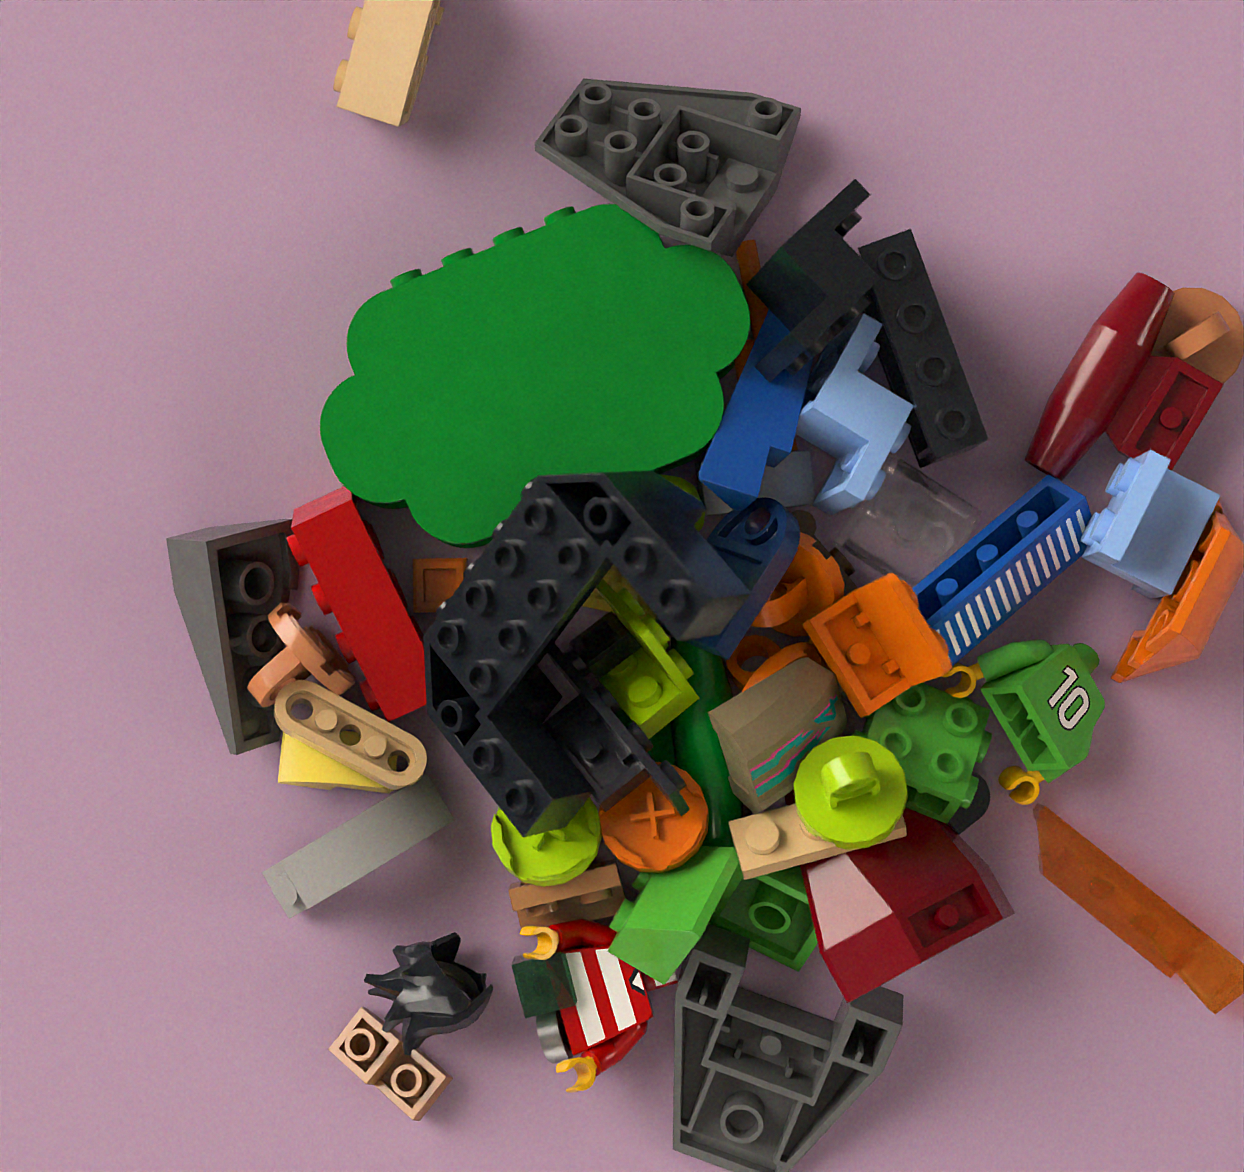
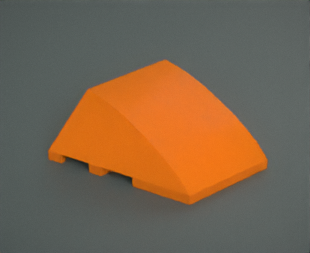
[1110,488,1244,683]

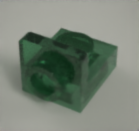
[511,951,577,1018]

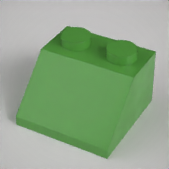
[607,846,739,985]
[708,863,818,972]

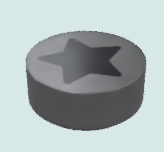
[536,1006,573,1064]

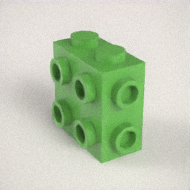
[852,682,992,824]

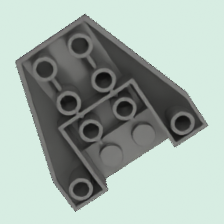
[535,78,801,257]

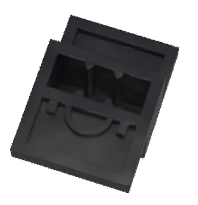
[746,179,881,382]

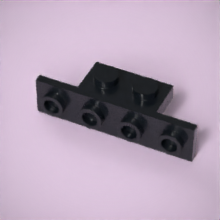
[542,639,690,816]

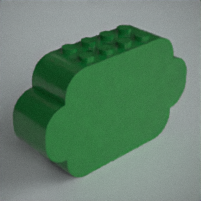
[320,204,750,549]

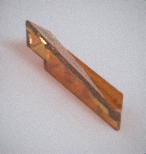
[1033,803,1244,1014]

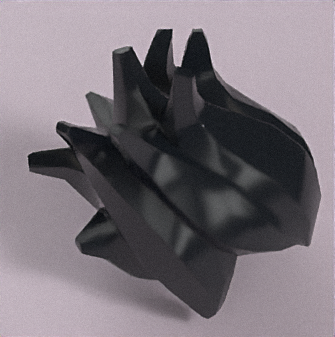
[363,932,493,1056]

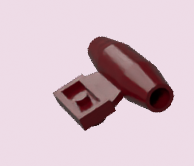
[1024,272,1224,482]

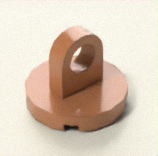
[1151,288,1244,384]
[247,603,356,707]

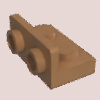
[508,858,625,937]

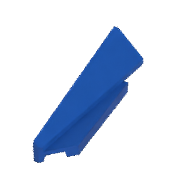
[699,310,814,511]

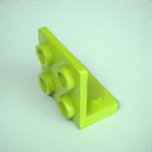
[596,579,699,739]

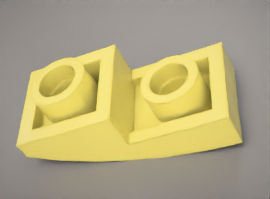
[278,731,398,794]

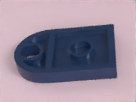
[654,497,800,660]

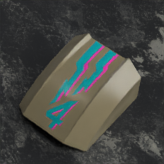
[708,658,848,814]

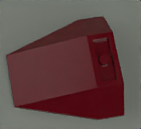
[784,789,1015,1003]

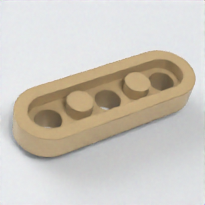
[274,680,427,790]

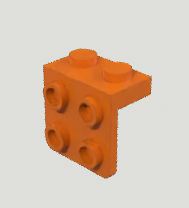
[802,573,952,718]

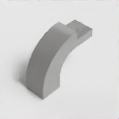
[262,774,455,919]

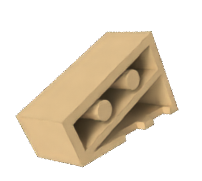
[333,0,444,127]

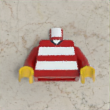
[520,918,678,1093]

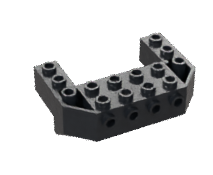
[423,470,752,838]

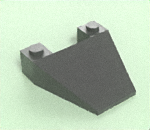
[673,923,904,1172]

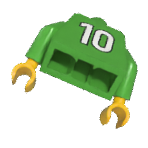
[941,639,1105,805]

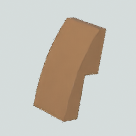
[328,1007,453,1121]

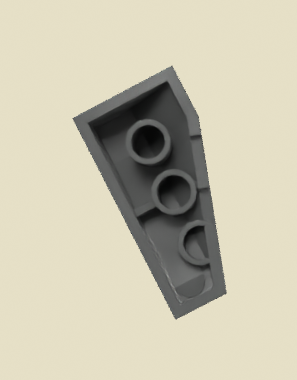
[166,519,299,755]

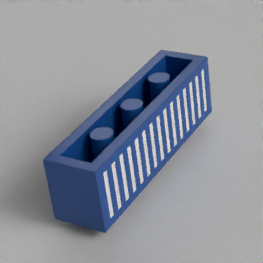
[912,474,1092,666]

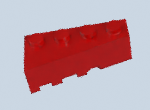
[287,486,426,722]

